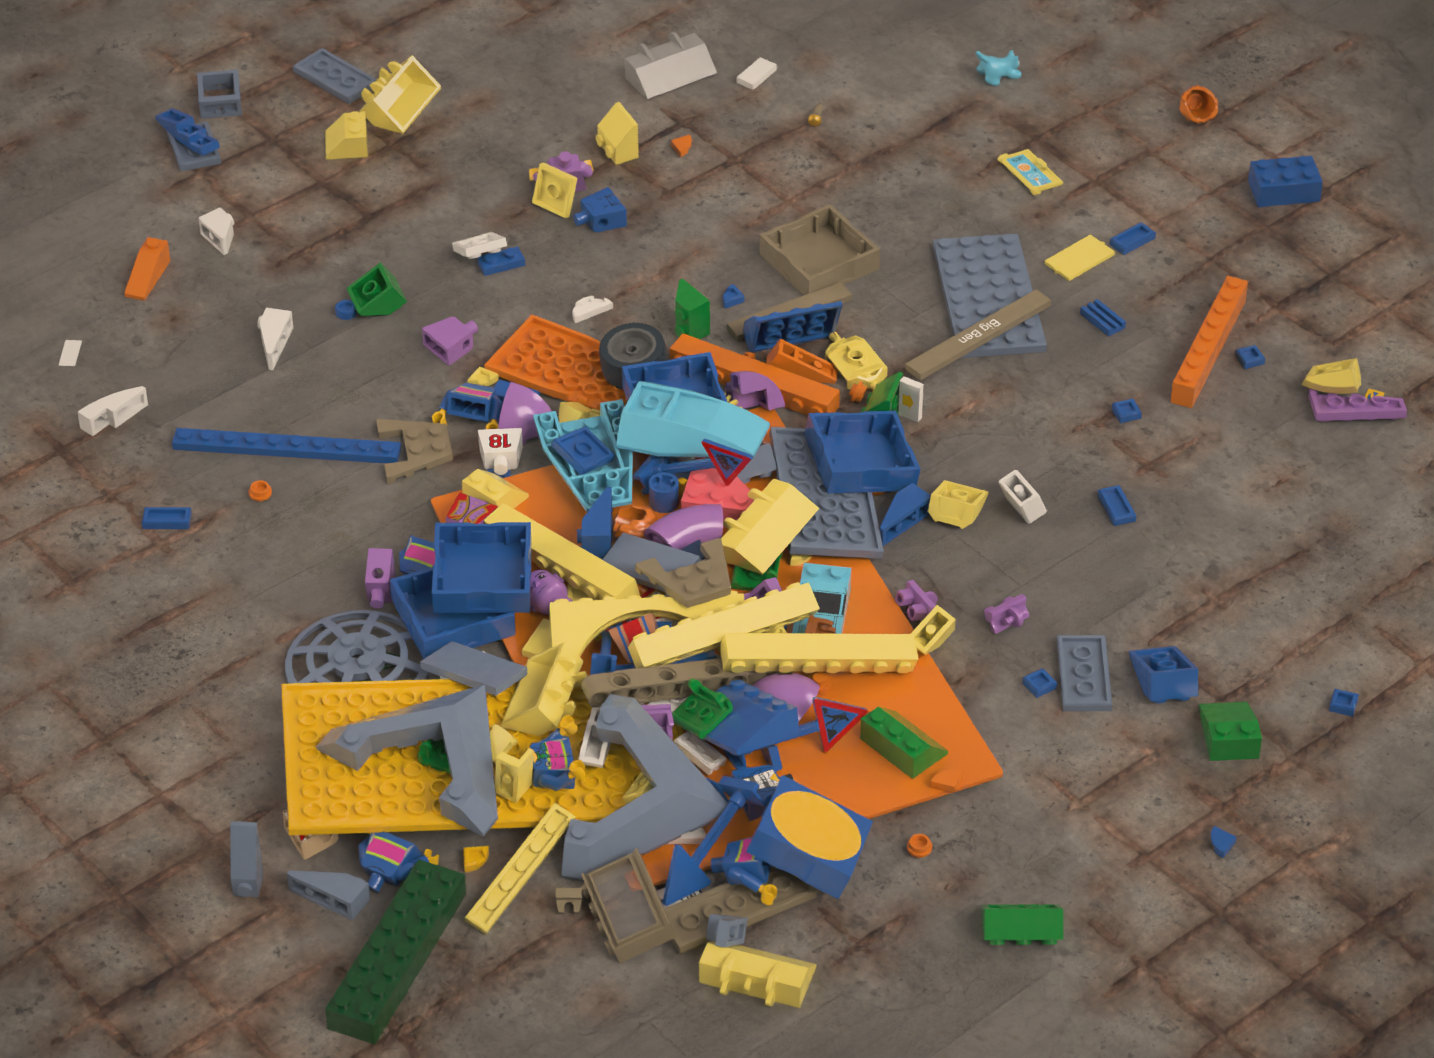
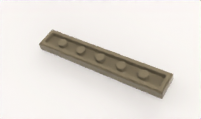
[727,282,852,342]

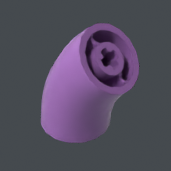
[644,504,723,550]

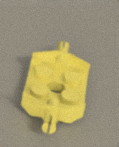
[825,332,888,391]

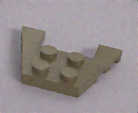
[376,419,453,484]
[635,538,731,608]

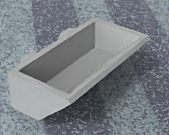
[625,32,717,99]

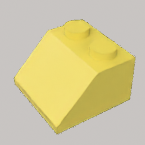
[596,102,639,165]
[325,112,368,160]
[462,469,529,509]

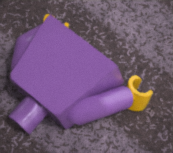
[529,151,594,192]

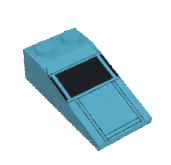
[792,563,851,634]

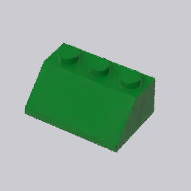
[860,706,948,779]
[981,904,1064,945]

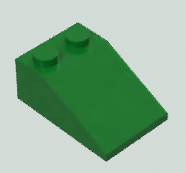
[1198,701,1262,761]

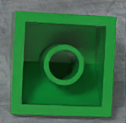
[346,262,407,316]
[675,278,710,339]
[861,372,903,415]

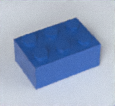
[1248,156,1323,207]

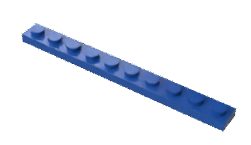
[172,428,401,464]

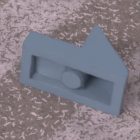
[706,914,748,947]

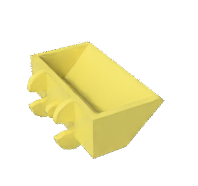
[360,56,441,134]
[721,479,819,575]
[501,642,587,736]
[699,941,817,1008]

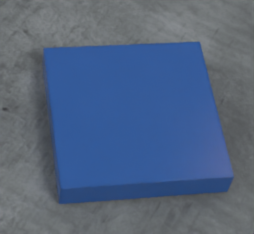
[551,426,615,475]

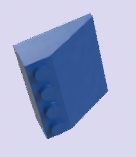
[743,301,843,353]
[704,680,799,755]

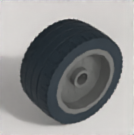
[599,323,668,390]

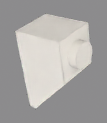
[199,208,234,255]

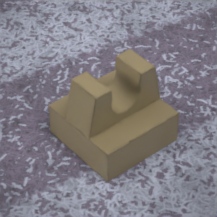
[556,888,583,914]

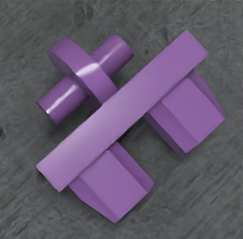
[895,580,938,622]
[984,594,1030,634]

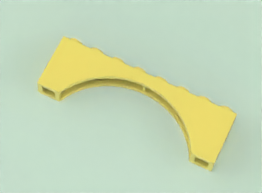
[549,591,744,657]

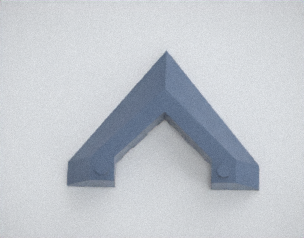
[316,684,498,837]
[561,694,728,881]

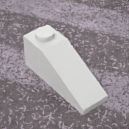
[258,308,293,370]

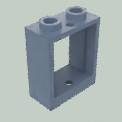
[197,69,242,119]

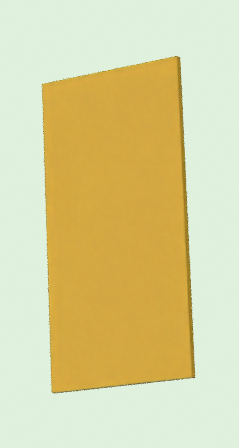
[281,675,684,835]

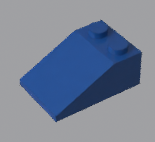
[577,487,613,559]
[1129,646,1198,703]

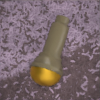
[808,104,823,127]

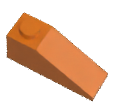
[124,237,171,301]
[766,339,838,384]

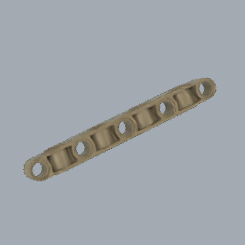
[581,658,792,708]

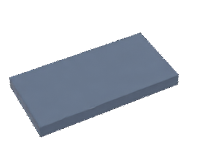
[293,48,377,104]
[602,533,701,592]
[1057,635,1112,711]
[420,641,528,696]

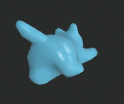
[976,50,1022,86]

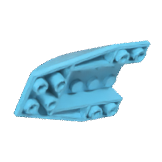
[616,381,770,458]
[533,399,633,512]

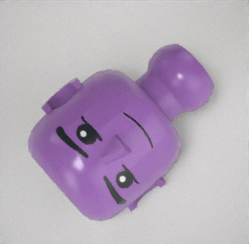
[530,570,573,615]

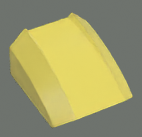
[1301,358,1361,394]
[928,480,989,529]

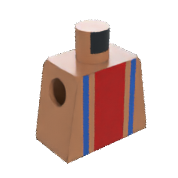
[609,613,658,664]

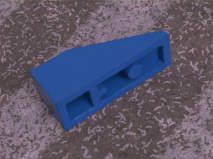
[880,483,931,546]

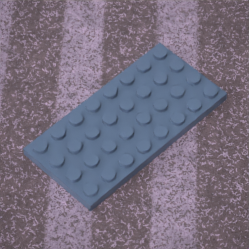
[933,234,1047,358]
[769,427,884,559]

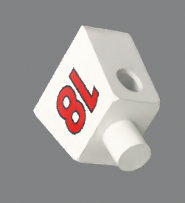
[478,428,523,475]

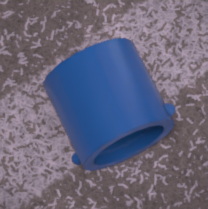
[648,472,679,513]

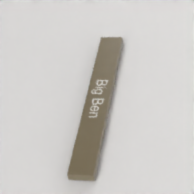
[905,289,1051,381]

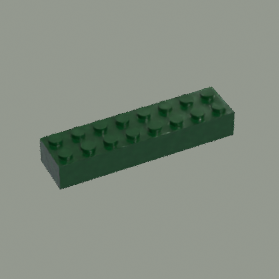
[325,859,467,1045]

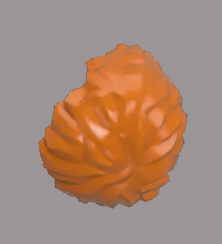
[1179,85,1218,123]
[612,505,657,539]

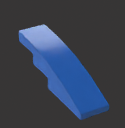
[155,108,220,156]

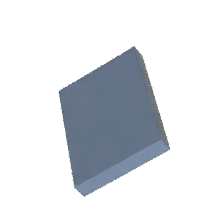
[167,122,221,172]

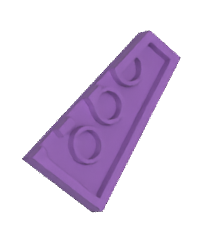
[1308,389,1407,422]

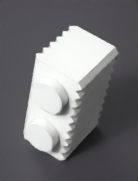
[999,470,1047,524]

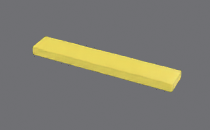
[465,803,576,935]

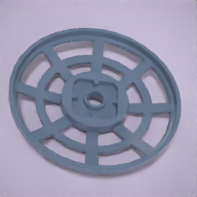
[285,610,429,684]

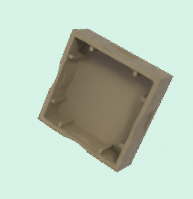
[760,204,880,296]

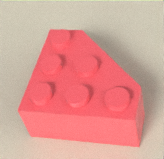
[681,457,754,528]

